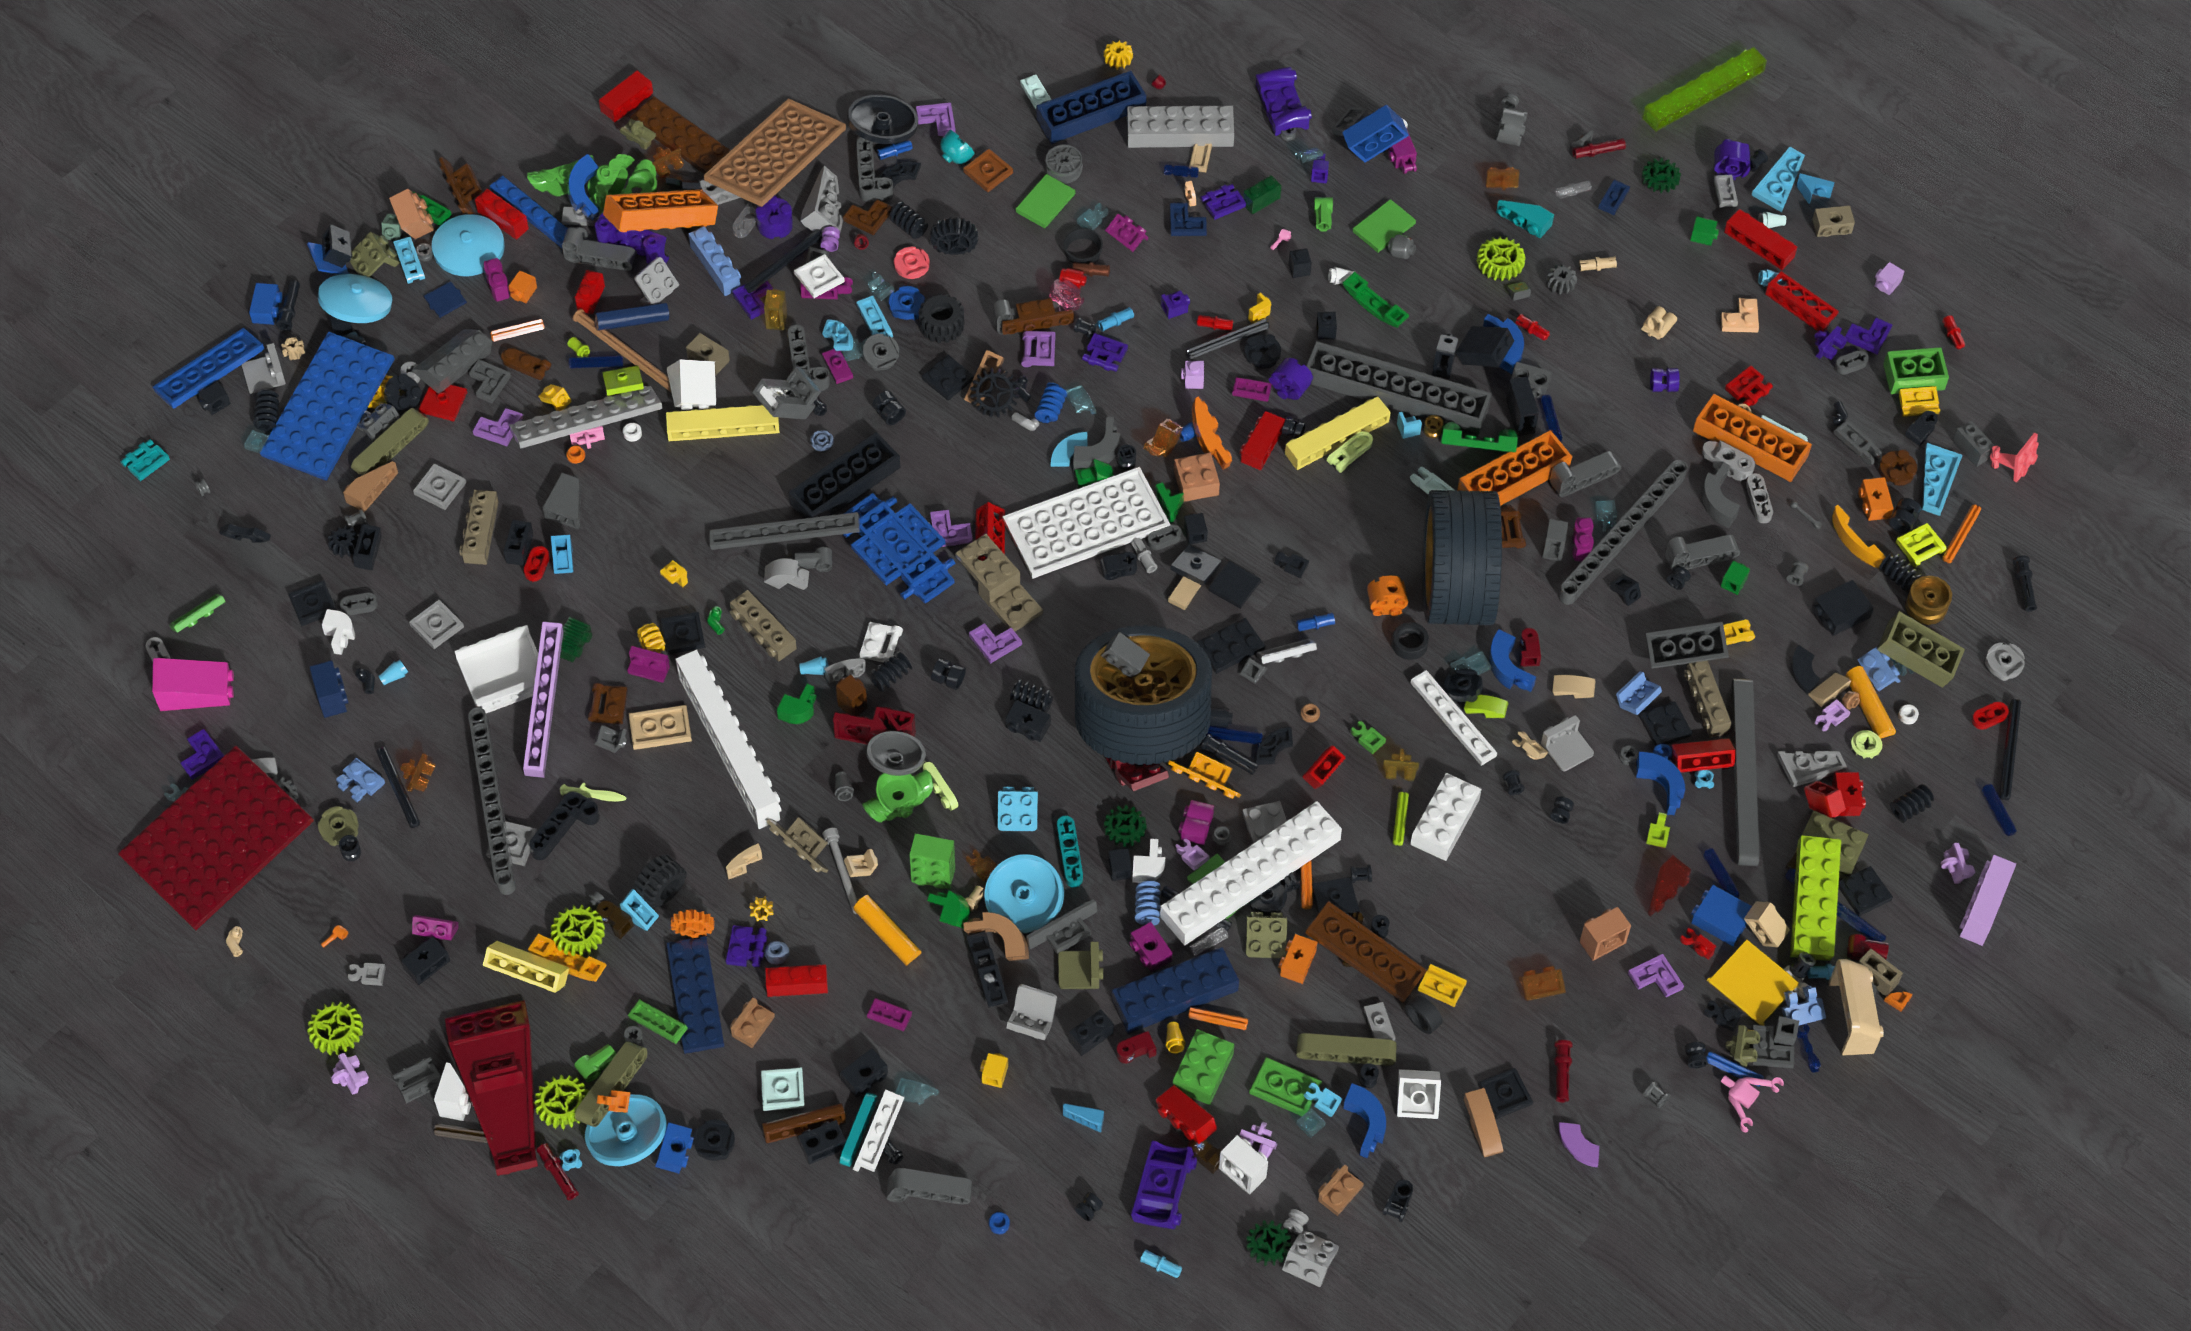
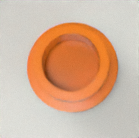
[567,446,585,464]

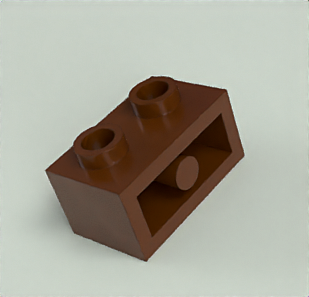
[836,674,868,717]

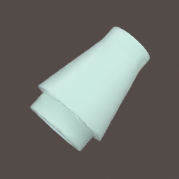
[1758,212,1786,228]

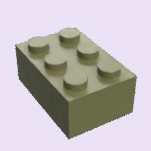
[1795,811,1869,876]

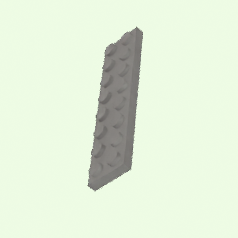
[509,386,662,449]

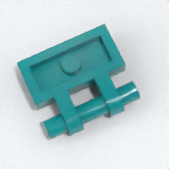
[120,439,170,482]

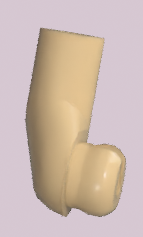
[226,926,243,957]

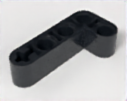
[529,791,600,860]

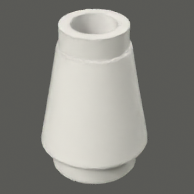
[1328,267,1355,285]

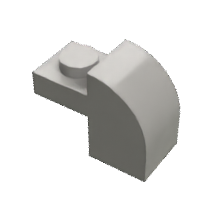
[764,559,809,590]

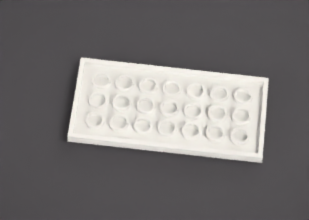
[1003,467,1170,579]

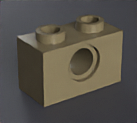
[1812,206,1855,237]
[686,333,730,375]
[1858,949,1903,996]

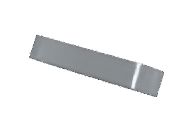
[1746,473,1773,523]

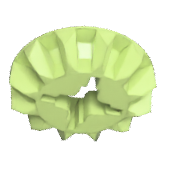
[1851,730,1882,759]

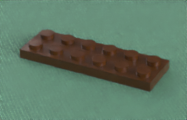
[630,97,731,174]
[1305,901,1427,1003]

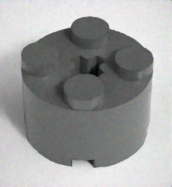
[1495,107,1528,146]

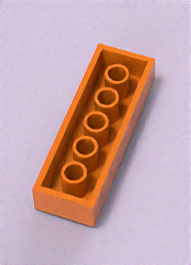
[603,189,718,232]
[1693,394,1812,482]
[1457,430,1572,506]

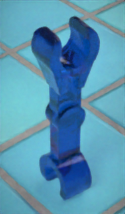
[1797,1024,1821,1073]

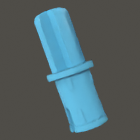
[1140,1249,1182,1278]

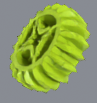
[1477,236,1526,281]
[551,905,605,956]
[307,1001,363,1056]
[534,1075,589,1130]

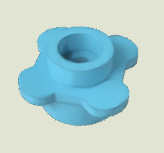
[1694,770,1714,789]
[560,1149,582,1171]

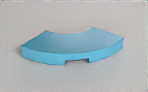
[822,320,853,351]
[1051,432,1088,467]

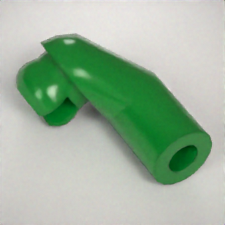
[707,606,725,635]

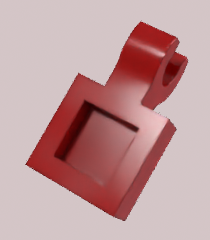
[1680,928,1716,960]

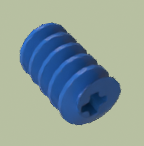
[1035,383,1067,423]

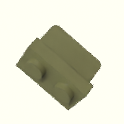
[350,232,400,277]
[1246,912,1287,958]
[1058,942,1103,989]

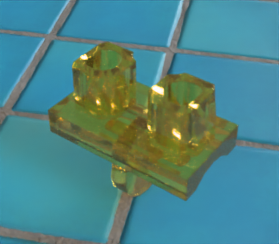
[1383,749,1419,781]

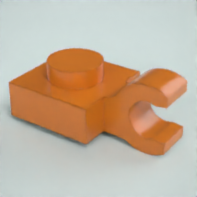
[597,1090,630,1113]

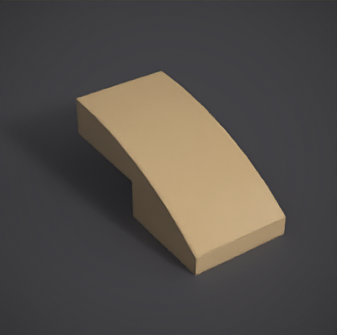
[1553,675,1595,698]
[726,844,762,880]

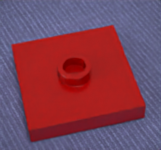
[419,385,467,421]

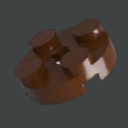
[1879,450,1917,486]

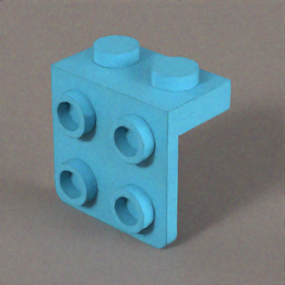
[998,787,1038,831]

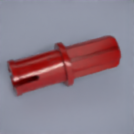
[1515,314,1550,340]
[1197,315,1233,331]
[1942,315,1965,350]

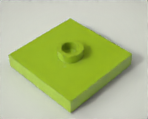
[602,366,644,396]

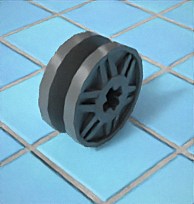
[1045,144,1083,184]

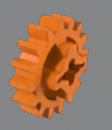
[671,909,714,938]

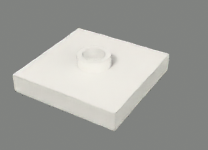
[794,254,845,298]

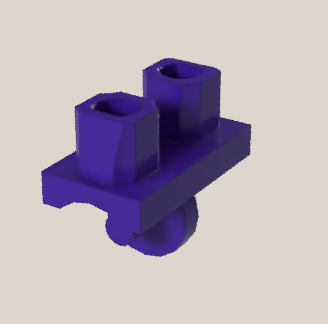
[1814,326,1847,360]

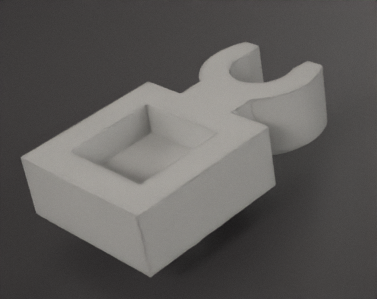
[348,963,386,986]

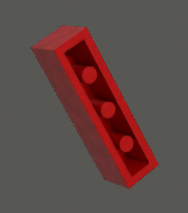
[1724,209,1797,270]

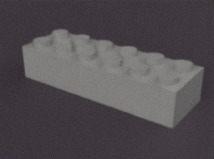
[1127,106,1234,148]

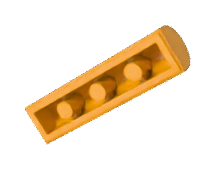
[1845,666,1896,738]
[854,895,921,966]

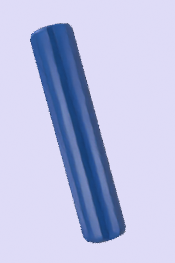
[1707,1051,1764,1087]

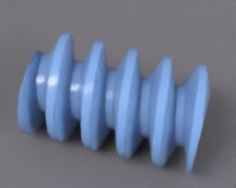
[1135,881,1161,926]

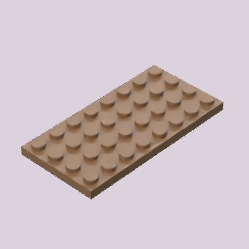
[704,98,846,207]

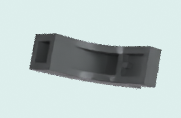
[1073,417,1120,472]
[1702,462,1740,528]

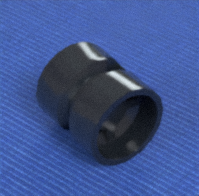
[872,391,906,426]
[1889,498,1921,533]
[931,657,966,690]

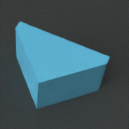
[620,889,659,931]

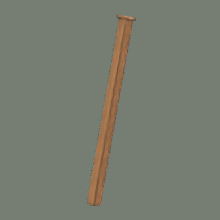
[573,309,672,393]

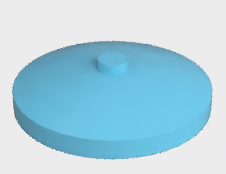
[432,214,505,276]
[318,274,392,323]
[984,854,1064,934]
[585,1095,667,1166]

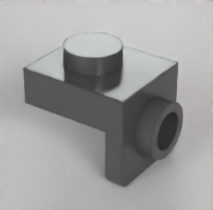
[594,725,627,753]

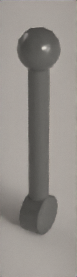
[1790,501,1822,529]

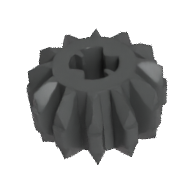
[1546,264,1577,295]

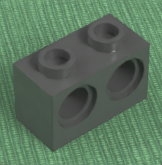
[1511,362,1552,399]
[1542,519,1568,561]

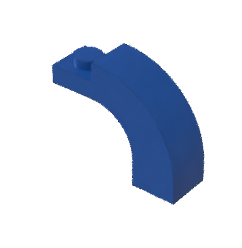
[568,154,600,221]
[1483,314,1524,374]
[1489,629,1536,692]
[1636,752,1685,815]
[1343,1083,1386,1158]

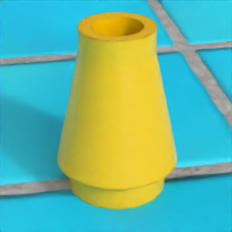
[1166,1022,1186,1053]

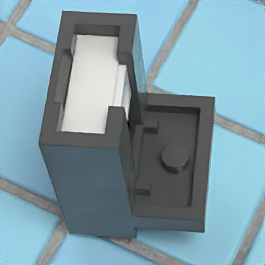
[752,367,821,419]

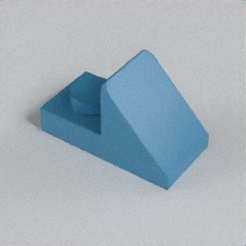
[1796,173,1835,204]
[551,535,574,574]

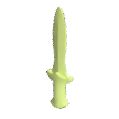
[560,783,626,802]

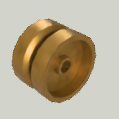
[1905,575,1952,625]

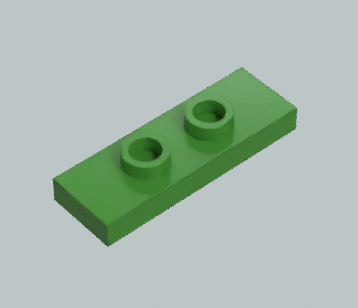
[169,594,226,633]
[628,999,688,1044]

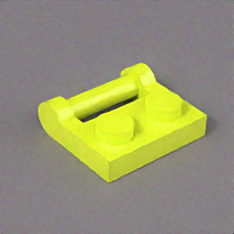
[1896,523,1946,567]

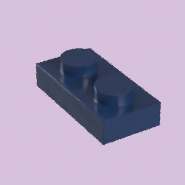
[1598,180,1630,215]

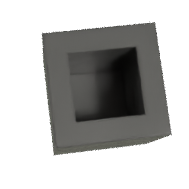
[1774,1016,1799,1046]

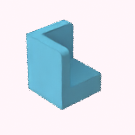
[1397,412,1422,439]

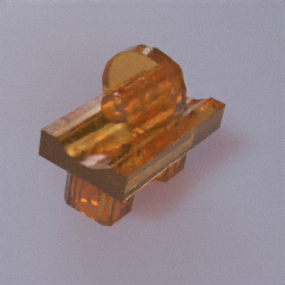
[652,147,684,178]
[1486,167,1520,191]
[400,753,436,792]

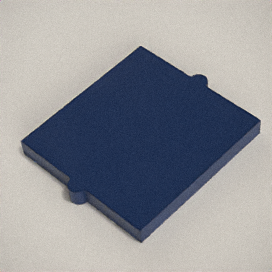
[424,281,467,318]

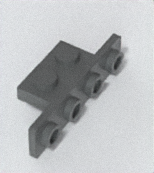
[1026,899,1097,954]

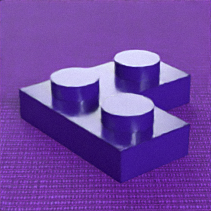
[732,281,773,320]
[1845,318,1892,355]
[180,729,224,780]

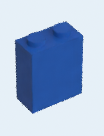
[1691,885,1752,947]

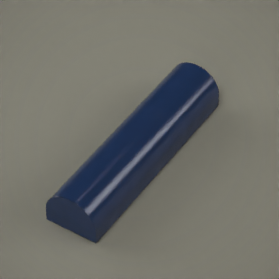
[594,303,669,331]

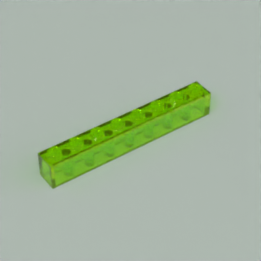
[1643,47,1767,132]

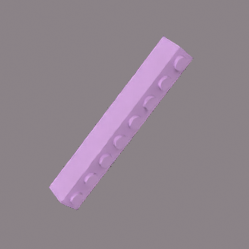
[523,622,563,778]

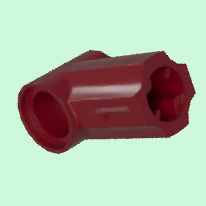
[1847,934,1889,960]

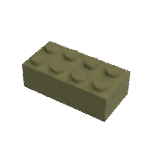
[1877,611,1965,688]

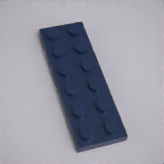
[667,936,724,1054]

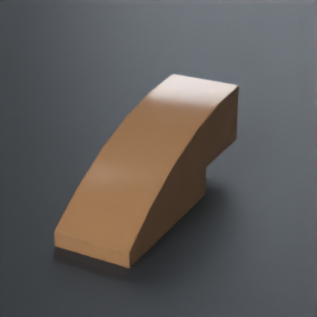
[1464,1088,1503,1157]

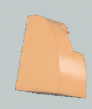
[1185,181,1196,206]

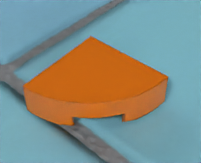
[1884,991,1913,1012]

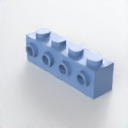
[689,226,741,296]

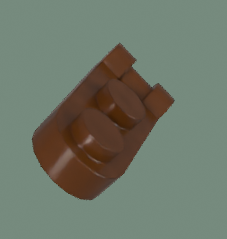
[501,348,552,380]

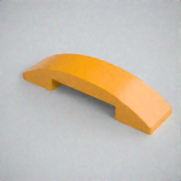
[1832,505,1886,569]
[528,934,607,982]

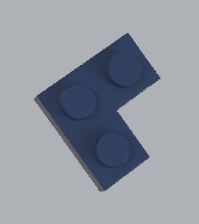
[1170,203,1207,236]

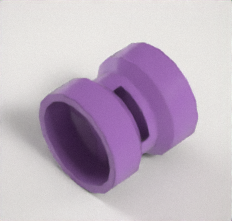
[821,226,840,252]

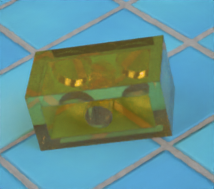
[764,290,787,330]

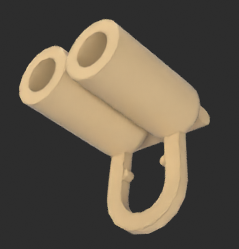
[1641,306,1677,340]

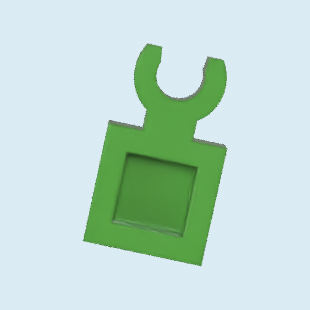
[1351,721,1386,755]

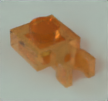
[966,849,998,883]

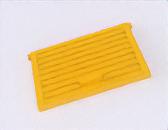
[1707,940,1799,1026]

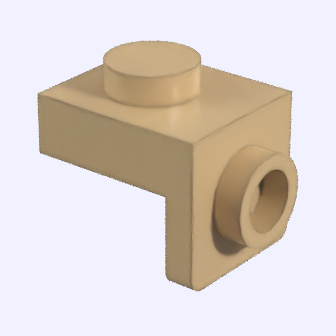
[844,849,878,877]

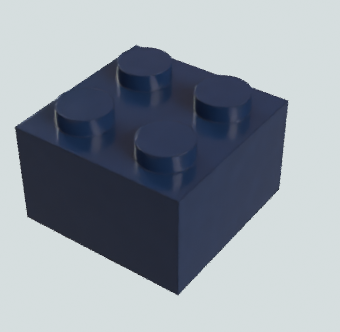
[310,661,349,718]

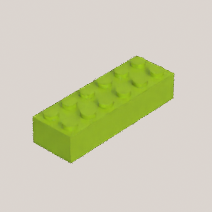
[1790,835,1841,961]

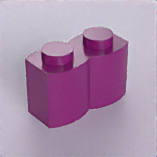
[484,258,510,302]
[1572,517,1594,561]
[1179,800,1214,845]

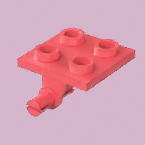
[1990,433,2039,482]

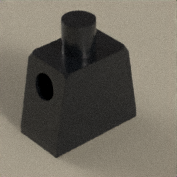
[1432,334,1458,379]

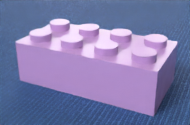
[1959,855,2016,946]

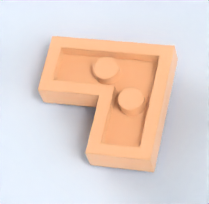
[1721,298,1759,332]

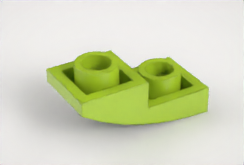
[1464,695,1508,718]

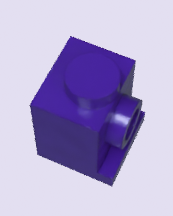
[1161,290,1190,319]

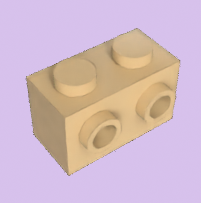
[1744,901,1790,947]

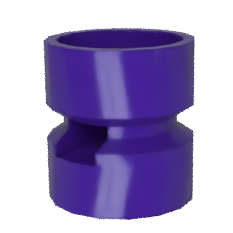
[1650,368,1680,392]

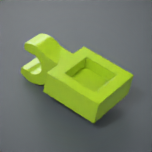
[1646,812,1670,848]

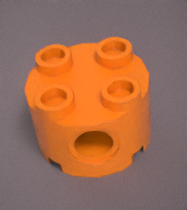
[1367,575,1408,616]

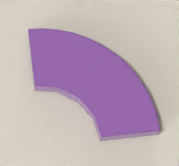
[1559,1122,1599,1167]

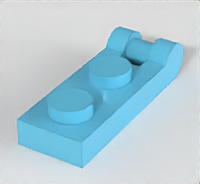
[393,237,425,284]
[856,296,893,338]

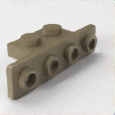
[766,817,829,873]

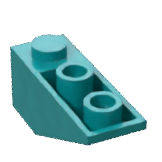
[1496,200,1554,238]

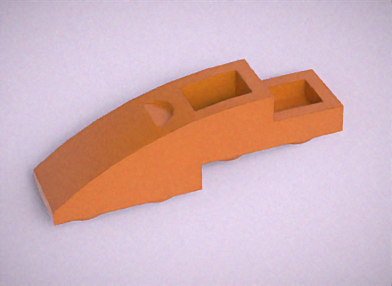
[1192,396,1232,470]

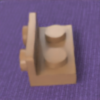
[730,997,775,1048]
[1318,1165,1364,1216]

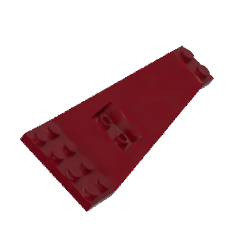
[445,1000,538,1176]

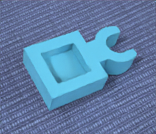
[1303,1083,1343,1117]

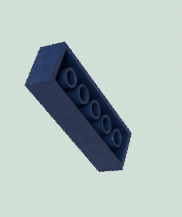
[1036,71,1147,144]
[1112,947,1239,1034]

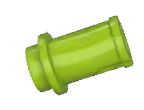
[567,337,590,358]

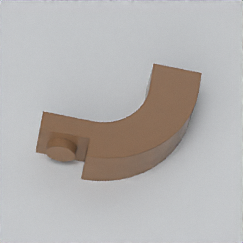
[964,912,1029,961]

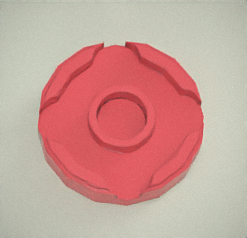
[894,246,930,279]

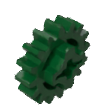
[1642,158,1681,193]
[1104,805,1147,847]
[1246,1220,1292,1266]

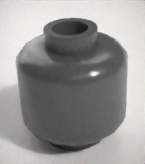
[1388,234,1416,260]

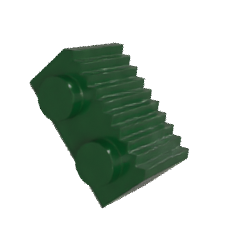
[1243,175,1282,214]
[560,617,592,663]

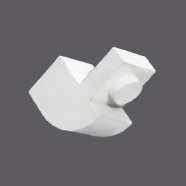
[322,609,355,655]
[1132,839,1165,883]

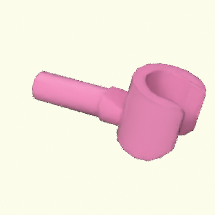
[1270,229,1291,250]

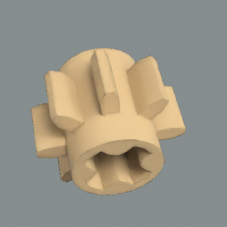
[281,337,305,360]

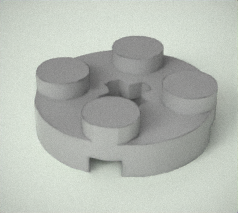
[1985,643,2025,681]

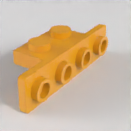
[1168,752,1241,799]

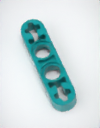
[1057,816,1083,888]
[840,1092,877,1167]

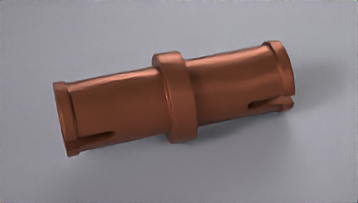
[1073,262,1110,277]

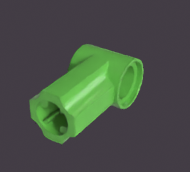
[1314,197,1333,231]
[574,1044,616,1082]

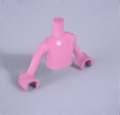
[1721,1075,1784,1133]

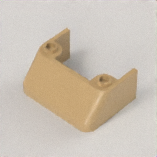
[1828,959,1883,1055]

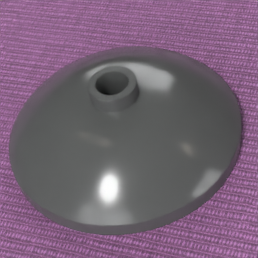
[867,731,926,776]

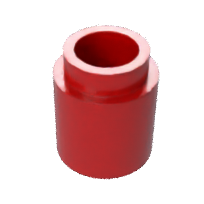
[1059,268,1087,289]

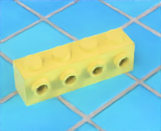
[483,941,569,993]

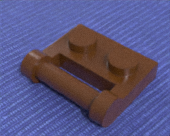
[1501,511,1526,549]
[588,683,628,724]

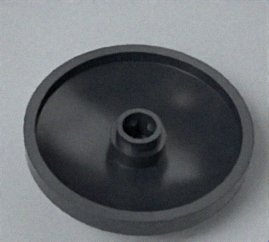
[847,94,918,144]

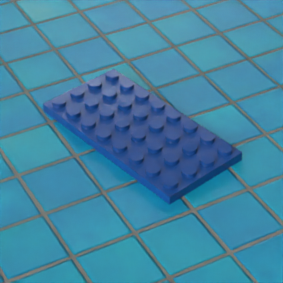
[260,332,395,481]

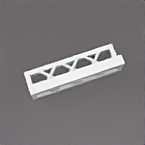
[853,1090,905,1172]

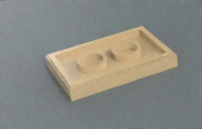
[629,705,692,750]

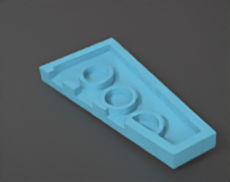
[1752,147,1805,212]
[1922,443,1962,516]

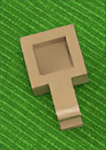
[1512,731,1548,760]

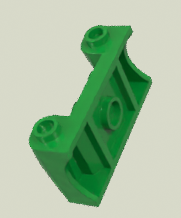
[1441,422,1518,452]

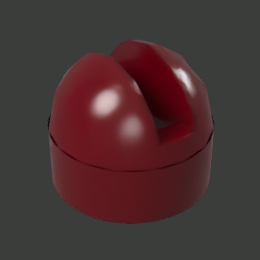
[1151,74,1166,90]
[854,234,869,250]

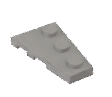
[1777,751,1847,787]

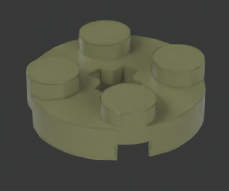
[318,806,359,846]

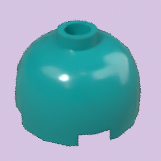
[940,129,975,164]

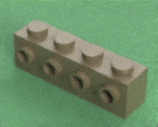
[460,490,499,565]
[730,590,797,662]
[1684,661,1731,738]

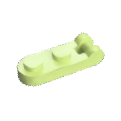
[1327,431,1373,473]
[923,762,958,811]

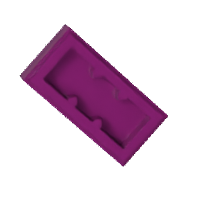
[822,349,853,384]
[1232,377,1272,402]
[867,998,912,1031]

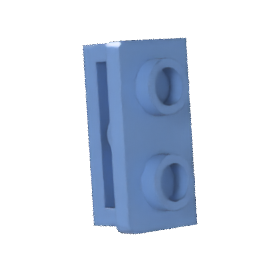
[1857,647,1901,691]
[1616,671,1662,715]

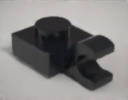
[1274,552,1310,578]

